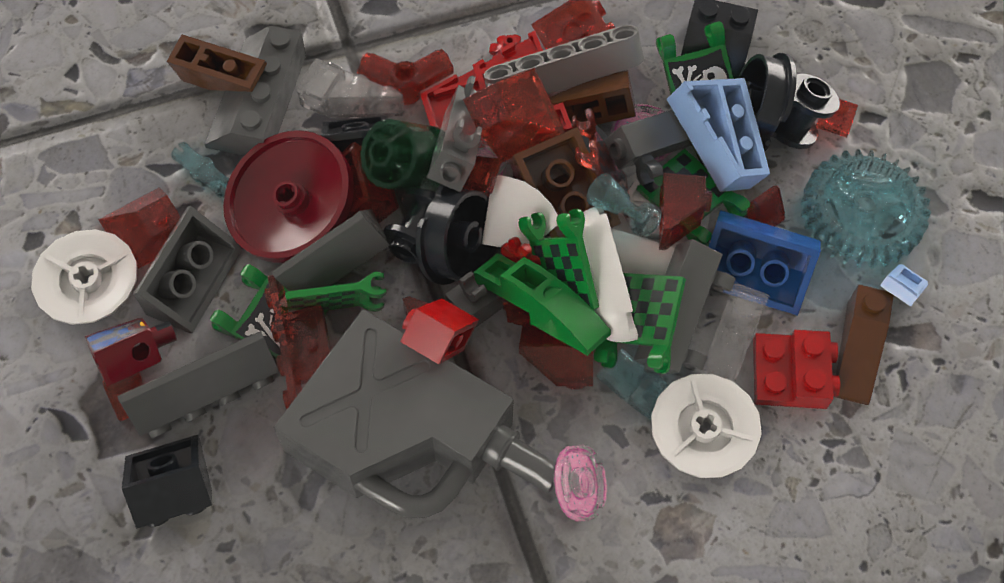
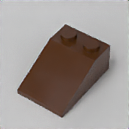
[509,127,621,238]

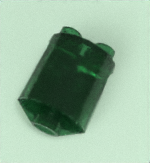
[360,119,441,192]

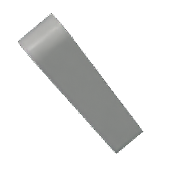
[484,25,644,108]

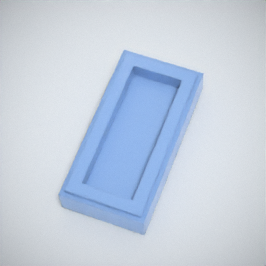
[880,264,928,306]

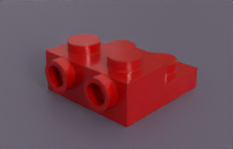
[753,329,840,409]

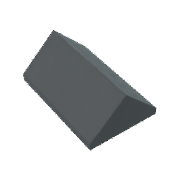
[133,206,243,333]
[271,209,390,291]

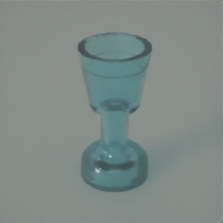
[586,173,662,237]

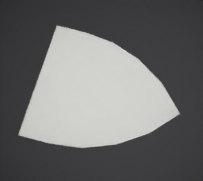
[482,174,558,247]

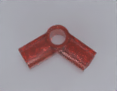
[357,49,454,105]

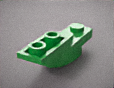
[474,254,611,356]

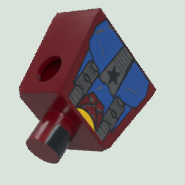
[85,318,177,386]

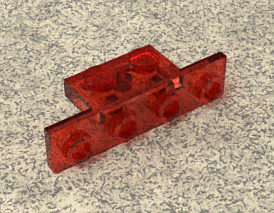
[265,275,331,410]

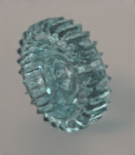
[801,148,931,269]

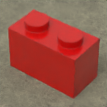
[400,298,479,364]

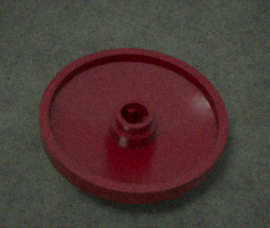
[223,130,354,263]

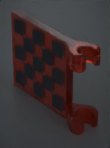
[572,109,632,219]

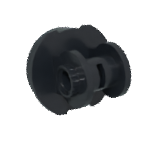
[738,53,840,152]
[383,182,493,285]

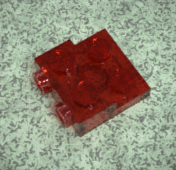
[531,0,615,50]

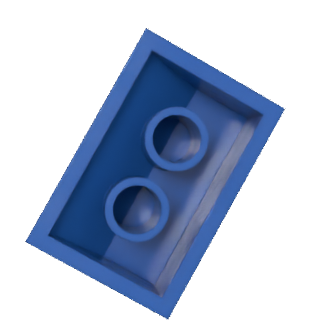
[708,210,821,316]

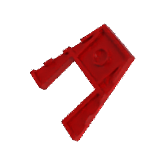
[420,31,573,147]

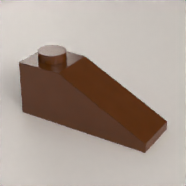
[166,34,267,92]
[531,70,636,129]
[835,284,894,405]

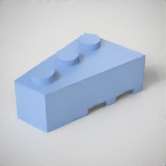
[666,78,770,192]

